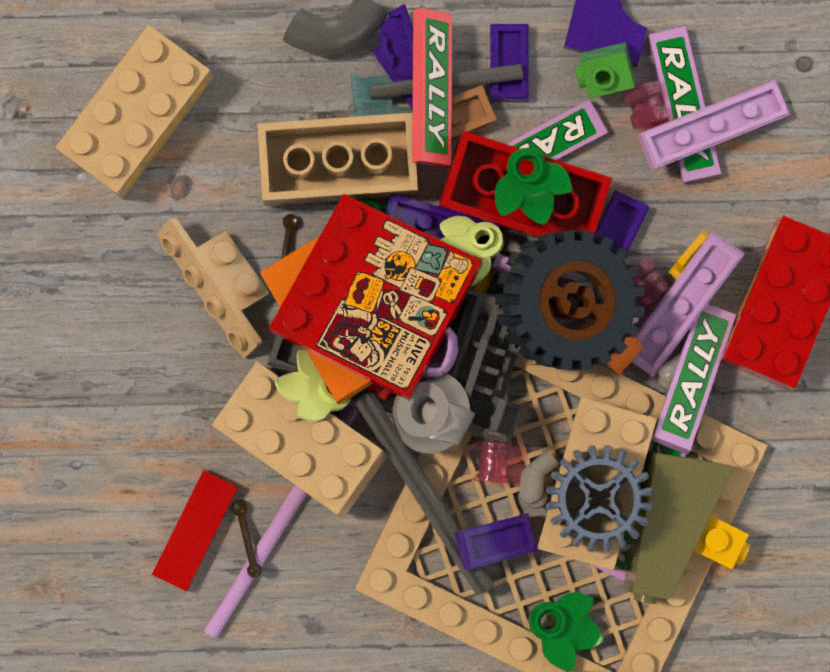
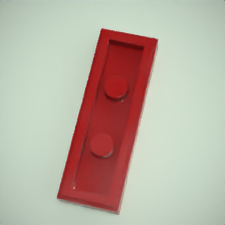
[151,470,239,592]

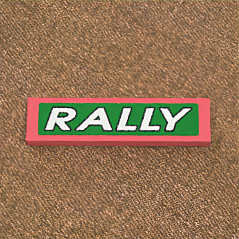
[412,8,452,168]

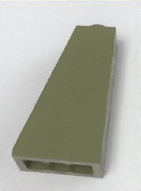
[623,451,732,604]

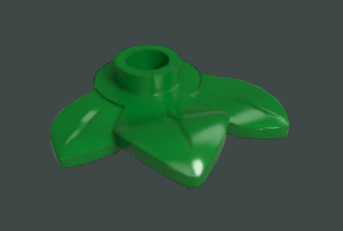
[495,148,572,224]
[529,592,604,671]

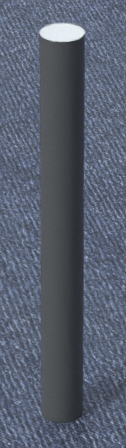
[369,64,523,100]

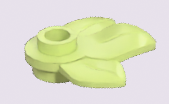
[440,216,504,287]
[275,350,351,422]

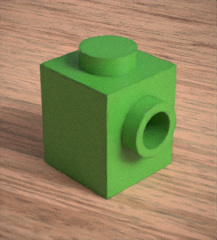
[575,42,635,99]

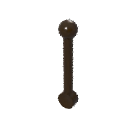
[281,214,298,259]
[232,500,262,578]

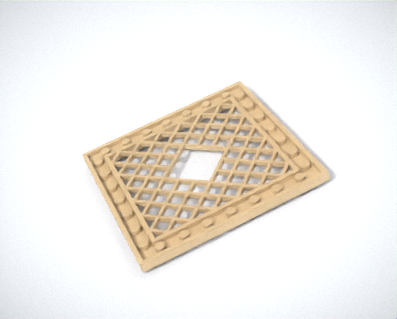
[355,356,768,672]

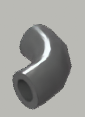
[283,0,388,55]

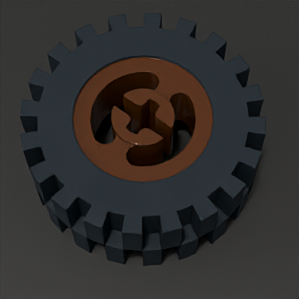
[495,230,645,370]

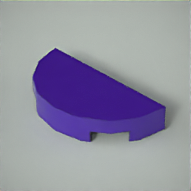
[379,4,413,79]

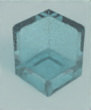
[350,73,394,117]

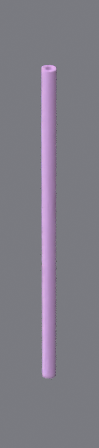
[204,400,359,639]

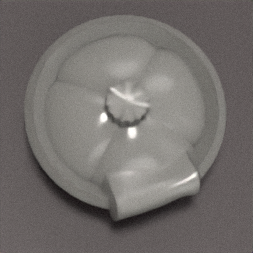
[392,373,475,454]

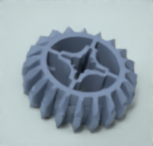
[546,445,654,553]

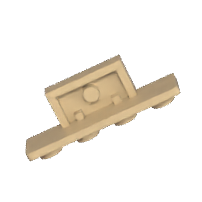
[157,217,269,358]

